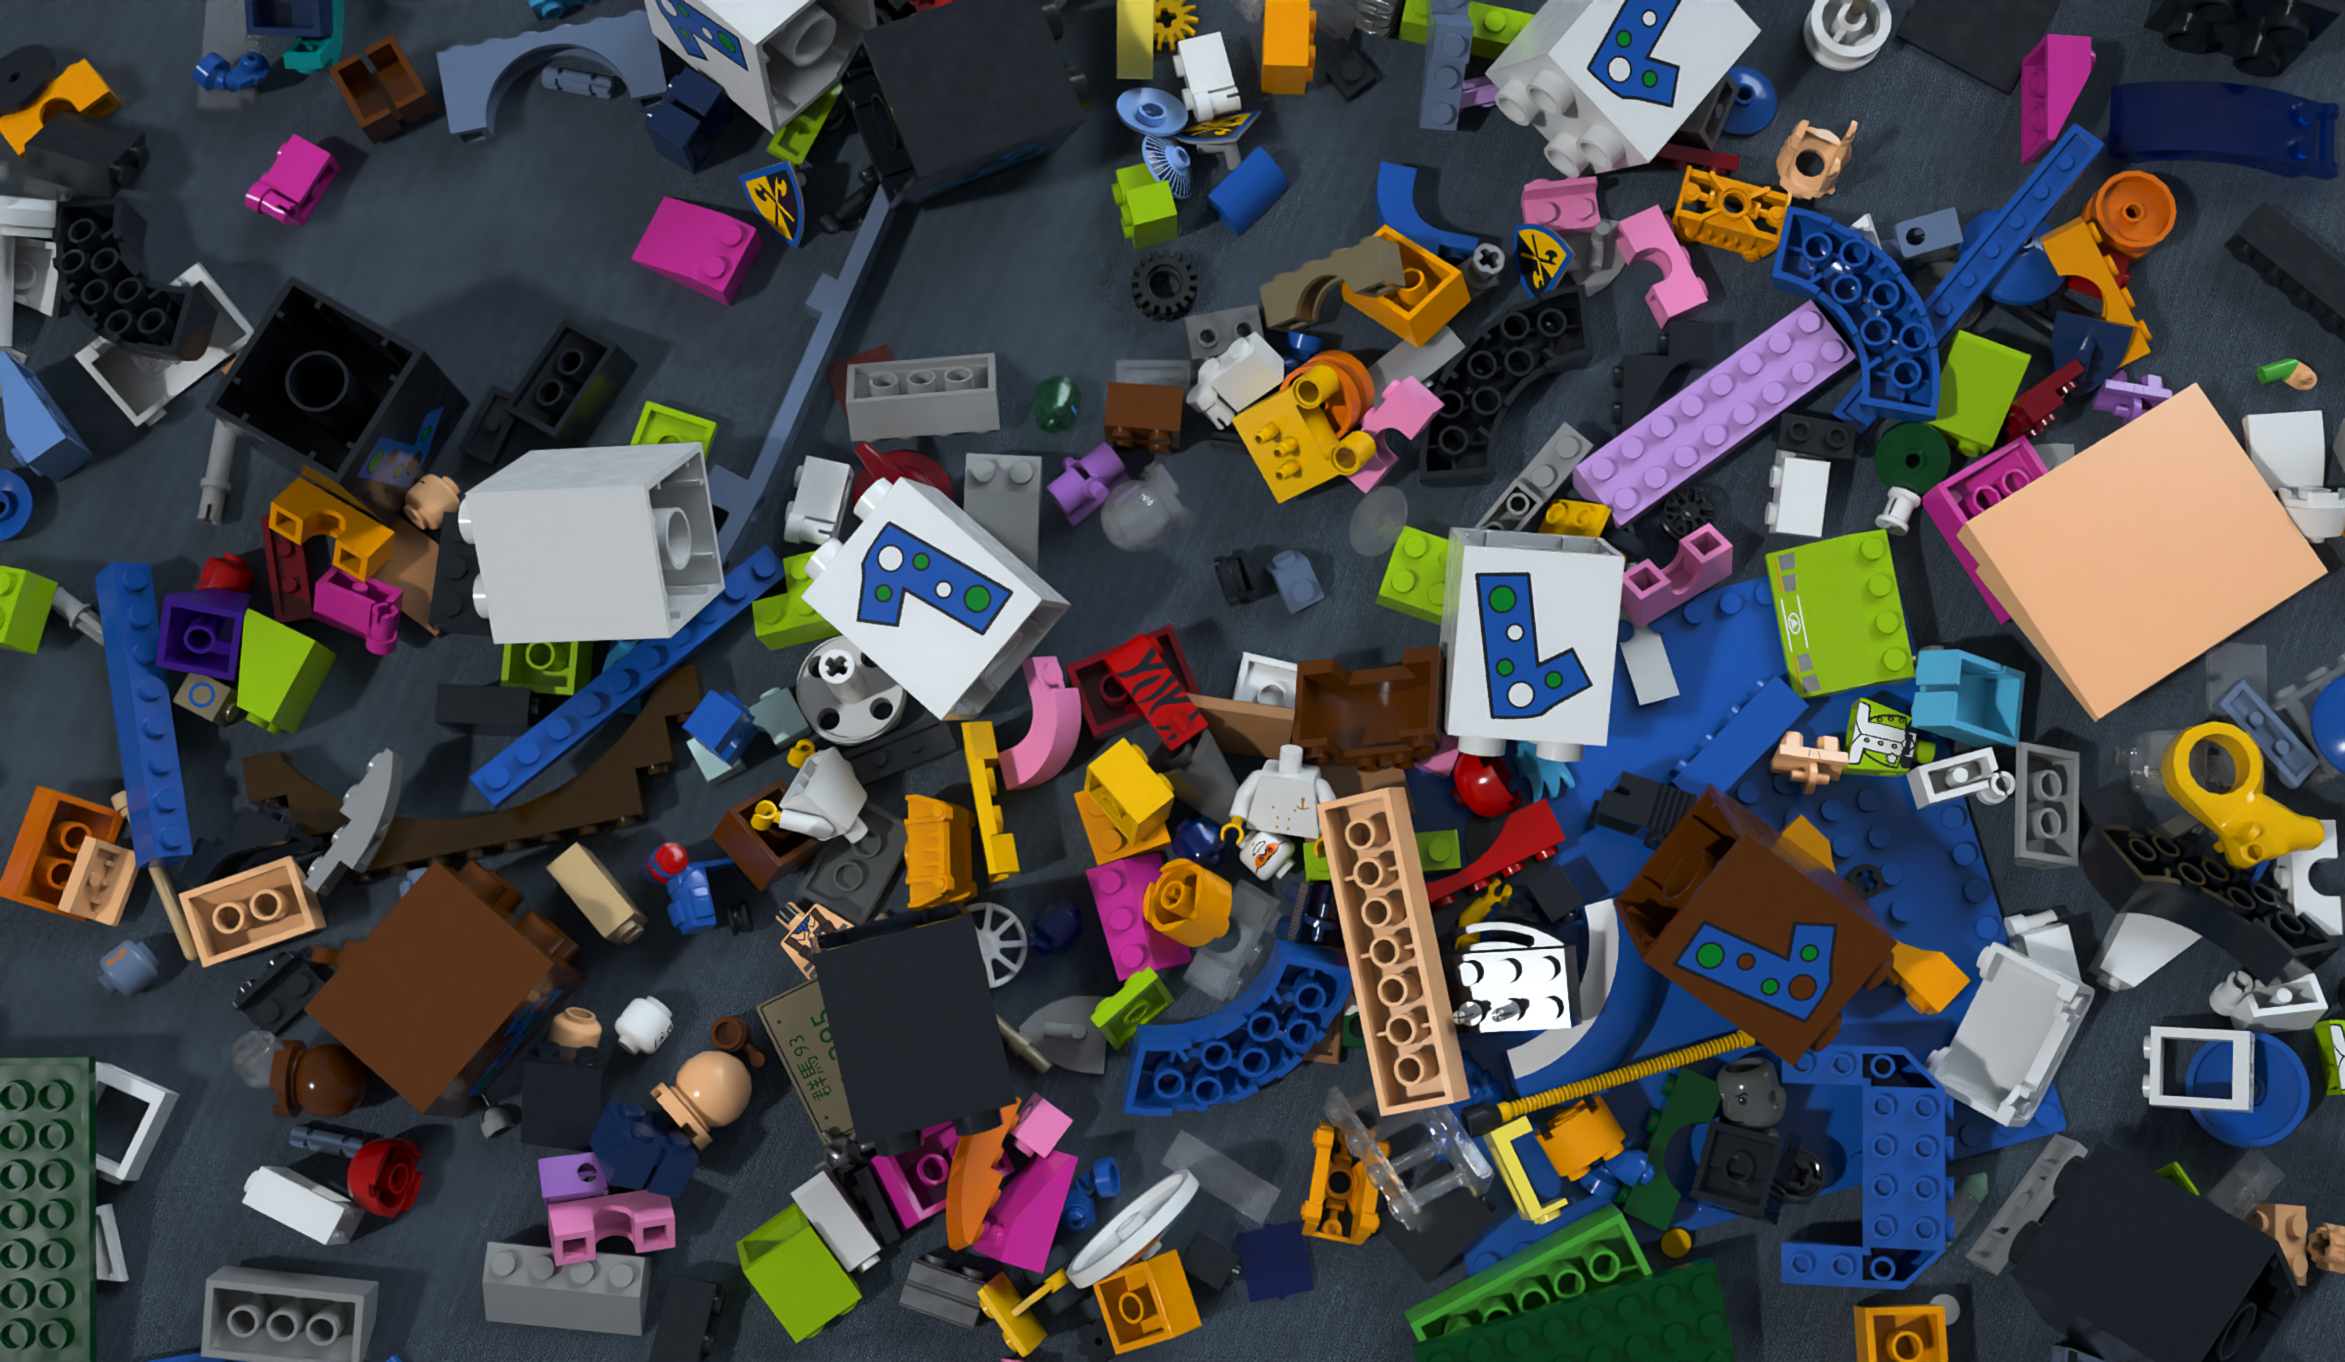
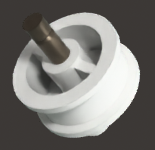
[1803,0,1891,71]

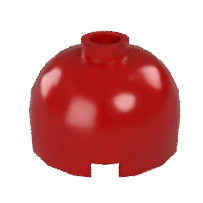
[1451,752,1523,817]
[346,1137,423,1218]

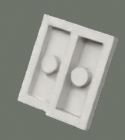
[2242,410,2325,493]

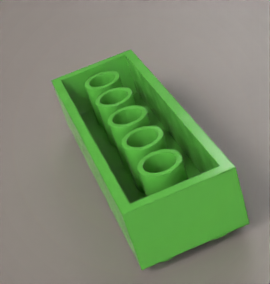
[1404,1202,1652,1342]

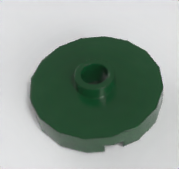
[1873,421,1951,495]

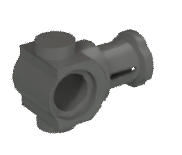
[1455,243,1505,310]

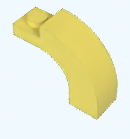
[1117,0,1154,79]

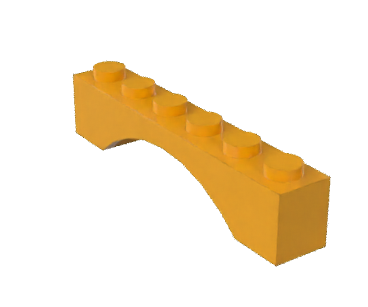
[1779,814,1971,1015]

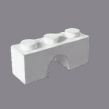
[2273,820,2343,937]

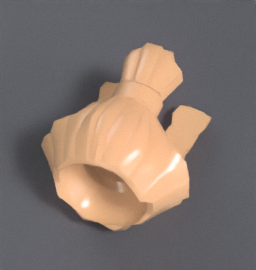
[1776,120,1858,200]

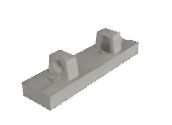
[1965,1134,2088,1276]

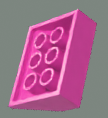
[1920,435,2049,625]

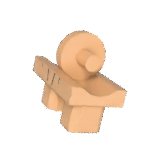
[1770,731,1849,794]

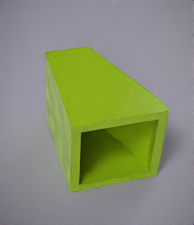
[1924,330,2031,457]
[237,608,337,736]
[736,1202,862,1344]

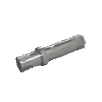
[196,418,237,525]

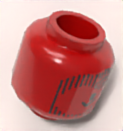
[197,551,254,594]

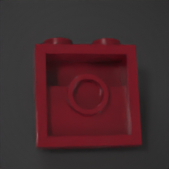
[1999,359,2085,443]

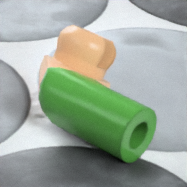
[2257,358,2317,390]

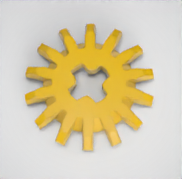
[1154,0,1198,51]

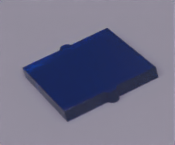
[1237,1221,1313,1302]

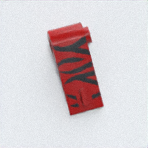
[1103,632,1209,752]

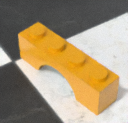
[2038,216,2153,369]

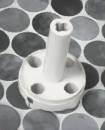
[0,195,57,346]
[796,635,907,746]

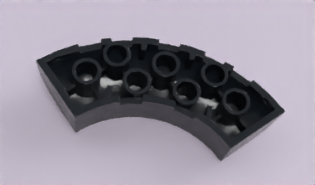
[52,198,218,361]
[1419,284,1593,488]
[2081,824,2340,987]

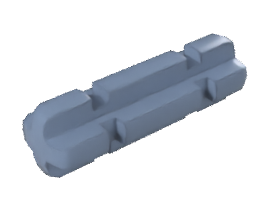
[541,66,614,99]
[289,1125,368,1159]

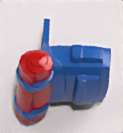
[641,842,737,936]

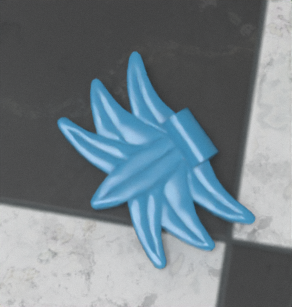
[1512,740,1575,803]

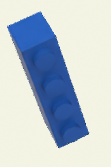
[1668,674,1809,799]

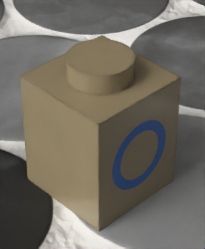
[173,673,241,728]

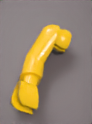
[1455,877,1512,950]

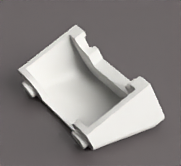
[75,262,255,427]
[1925,942,2095,1127]

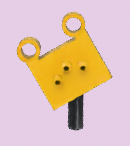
[1209,364,1376,504]

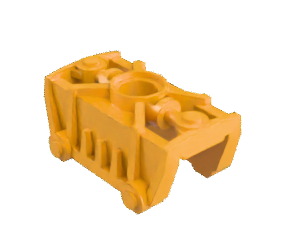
[1672,165,1792,262]
[904,794,977,910]
[1300,1120,1391,1245]

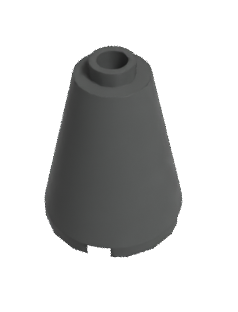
[1147,728,1239,826]

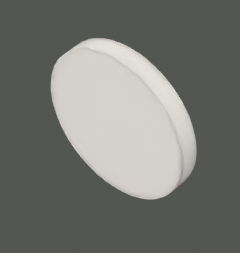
[1929,1294,1960,1325]

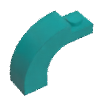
[283,0,344,74]

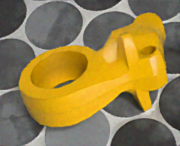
[2160,721,2325,869]

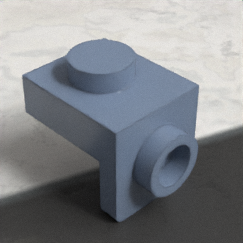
[1265,550,1325,614]

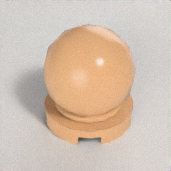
[650,1051,752,1151]

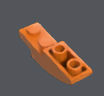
[946,1096,1022,1251]

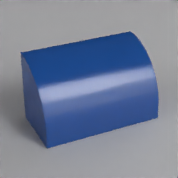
[1207,146,1289,237]

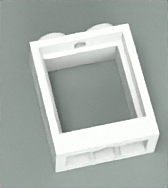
[2143,1026,2255,1113]
[96,1062,179,1185]
[242,1166,366,1245]

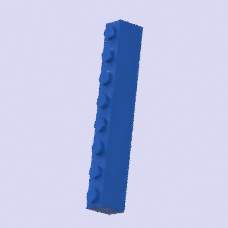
[95,562,193,869]

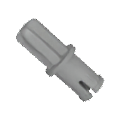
[50,587,104,646]

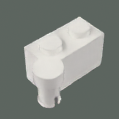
[1173,32,1241,123]
[1186,331,1284,430]
[1765,449,1830,538]
[784,455,854,545]
[1906,747,2016,810]
[2004,909,2082,982]
[2209,971,2328,1034]

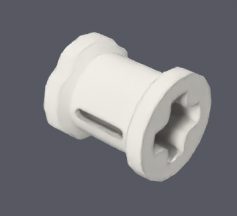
[1875,487,1921,536]

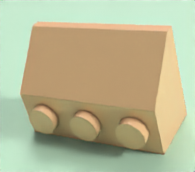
[178,855,327,968]

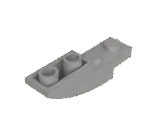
[1473,422,1594,532]
[304,748,403,896]

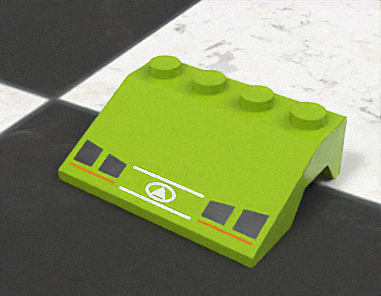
[1765,529,1915,700]

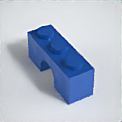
[682,689,759,768]

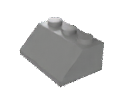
[2014,742,2079,870]

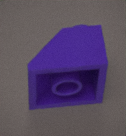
[155,587,253,681]

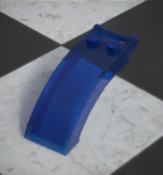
[2108,81,2339,179]

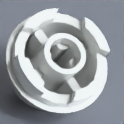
[2278,486,2345,543]

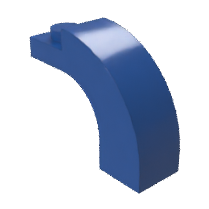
[1374,161,1478,265]

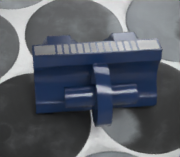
[1276,881,1339,946]

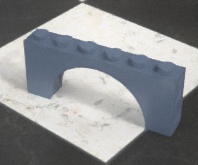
[436,10,669,147]

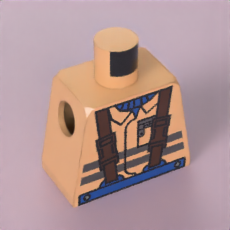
[776,901,854,980]

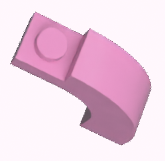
[998,656,1081,790]

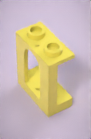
[1482,1116,1568,1225]

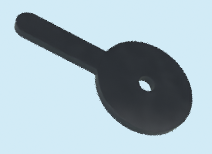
[0,45,56,116]
[1431,798,1555,938]

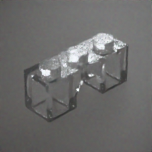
[1182,878,1282,1004]

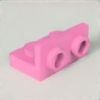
[1520,175,1600,236]

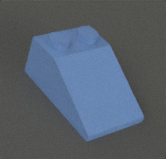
[0,350,94,483]

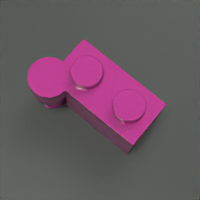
[245,134,341,227]
[312,565,404,655]

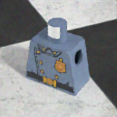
[1880,207,1964,273]

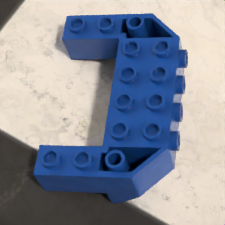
[1781,1045,1954,1290]

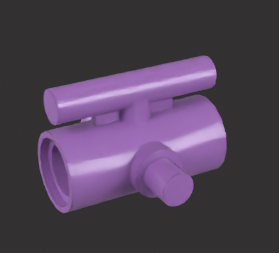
[1045,442,1132,528]

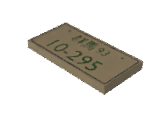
[755,976,854,1146]

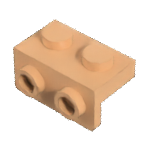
[57,836,140,927]
[2242,1202,2308,1286]

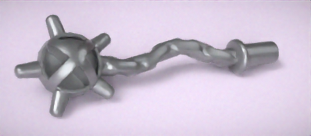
[814,1130,876,1184]

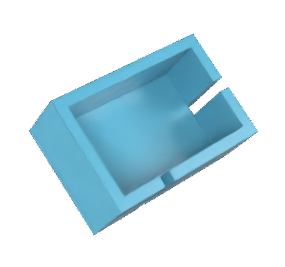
[1911,649,2025,748]

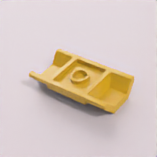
[961,721,1020,884]

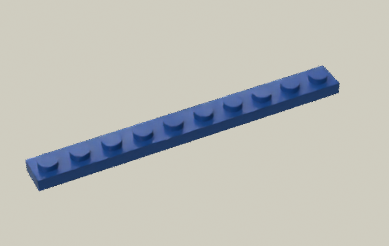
[1832,123,2105,438]
[469,545,786,810]

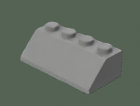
[846,353,1000,442]
[482,1241,653,1336]
[201,1265,379,1362]

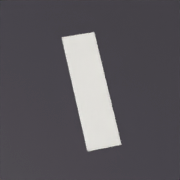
[1619,563,1680,705]

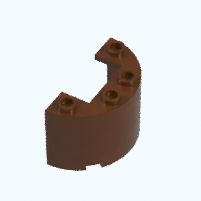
[1292,645,1445,773]

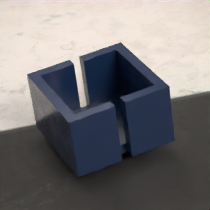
[244,0,333,37]
[645,67,734,175]
[588,1102,699,1199]

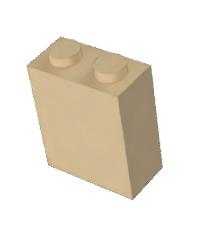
[546,842,649,945]

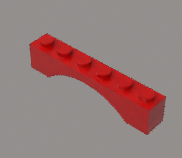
[1335,798,1566,910]

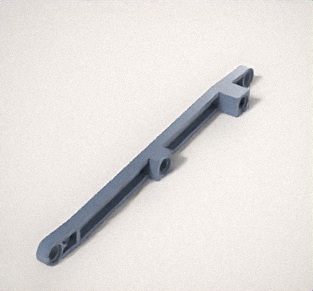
[707,184,897,578]

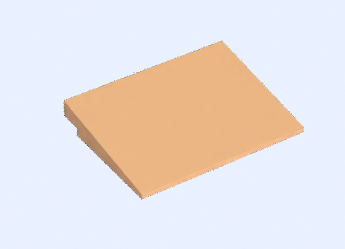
[1956,382,2328,722]

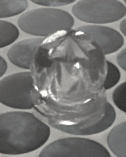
[1101,460,1197,554]

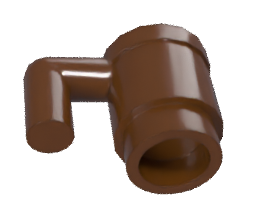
[710,1016,769,1069]

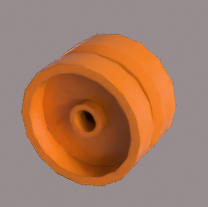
[2080,170,2177,264]
[1279,350,1375,439]

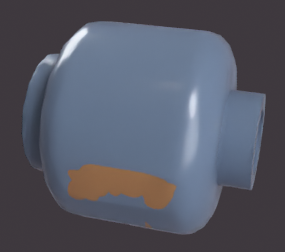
[98,940,161,997]

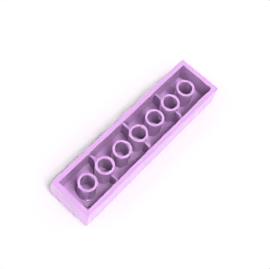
[1568,299,1856,530]

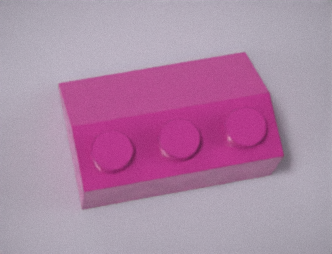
[1086,852,1193,984]

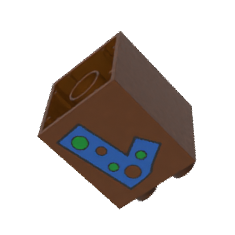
[1613,783,1898,1066]
[303,858,587,1119]

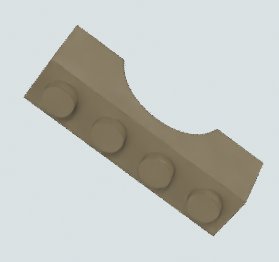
[1259,235,1406,333]

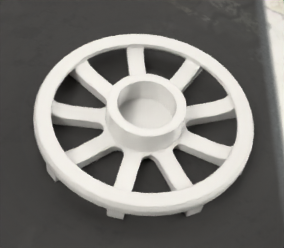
[967,902,1027,988]

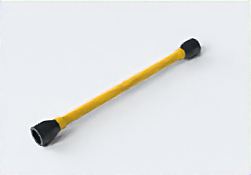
[1460,1029,1765,1139]

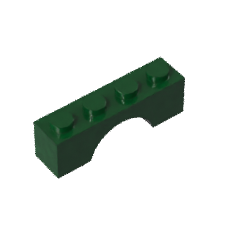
[1615,1067,1721,1232]

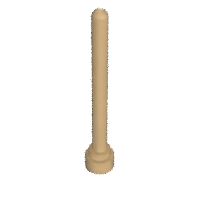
[111,790,199,961]

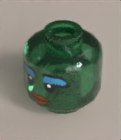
[1029,376,1083,434]

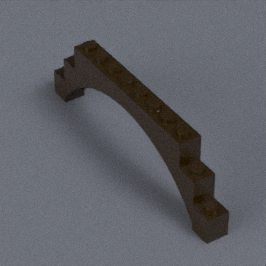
[242,665,705,885]

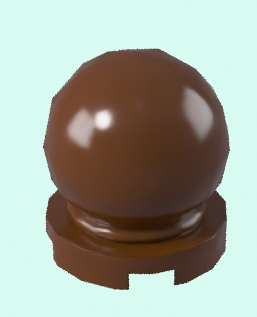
[269,1039,371,1119]

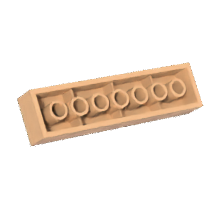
[1316,787,1470,1116]

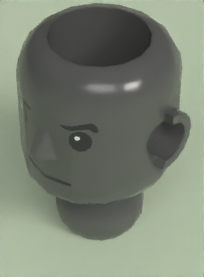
[1716,1057,1786,1138]

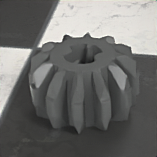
[1355,0,1406,39]

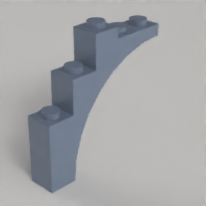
[1418,0,1474,131]

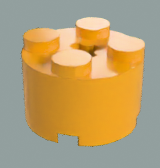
[1143,858,1232,947]
[1533,1094,1626,1182]

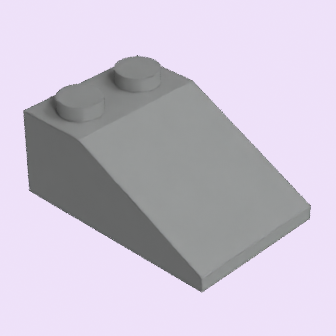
[964,453,1043,574]

